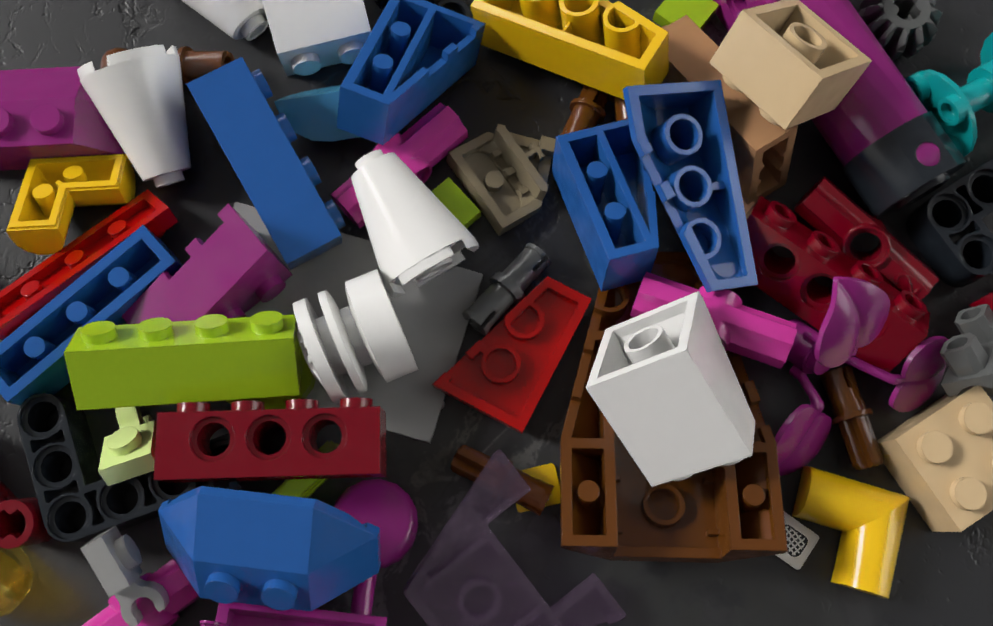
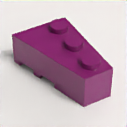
[122,203,293,324]

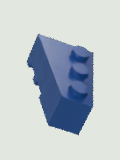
[337,0,486,145]
[552,119,659,292]

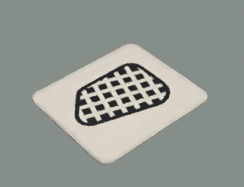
[776,512,819,570]

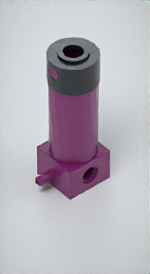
[713,0,967,218]

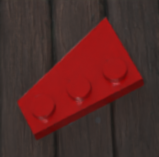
[432,276,592,434]

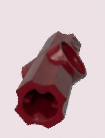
[793,176,939,300]

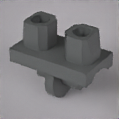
[940,304,993,397]

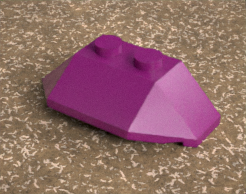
[0,66,125,171]

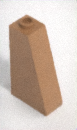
[661,15,798,205]

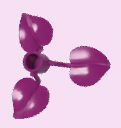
[775,276,949,476]

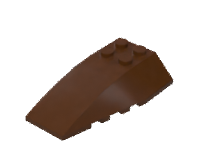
[560,251,788,563]

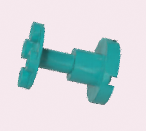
[905,32,993,157]

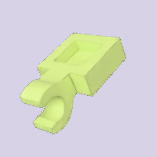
[98,406,157,486]

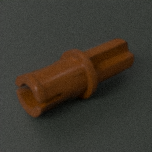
[561,85,609,135]
[820,366,883,470]
[450,445,554,516]

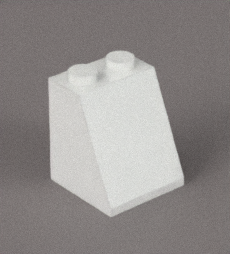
[262,0,371,76]
[586,291,755,487]

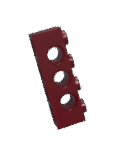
[746,196,930,373]
[154,397,386,483]

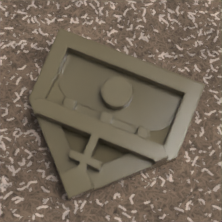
[446,124,556,236]

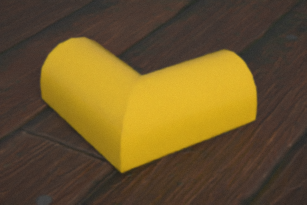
[6,154,136,255]
[792,466,910,599]

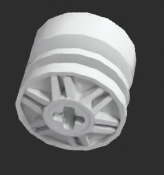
[292,269,419,404]

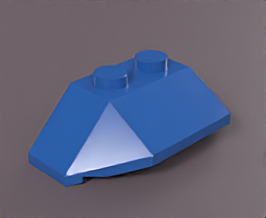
[158,486,381,611]

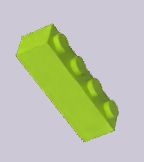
[64,311,302,410]

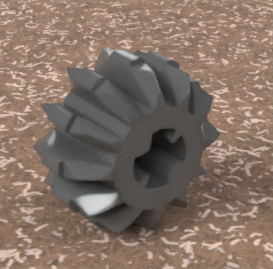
[859,0,943,61]

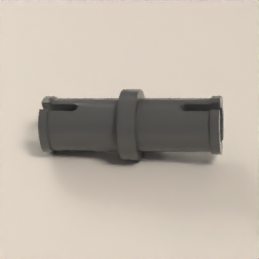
[462,243,551,335]

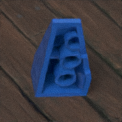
[623,80,758,292]

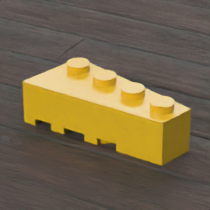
[470,0,669,100]

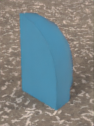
[274,85,360,142]

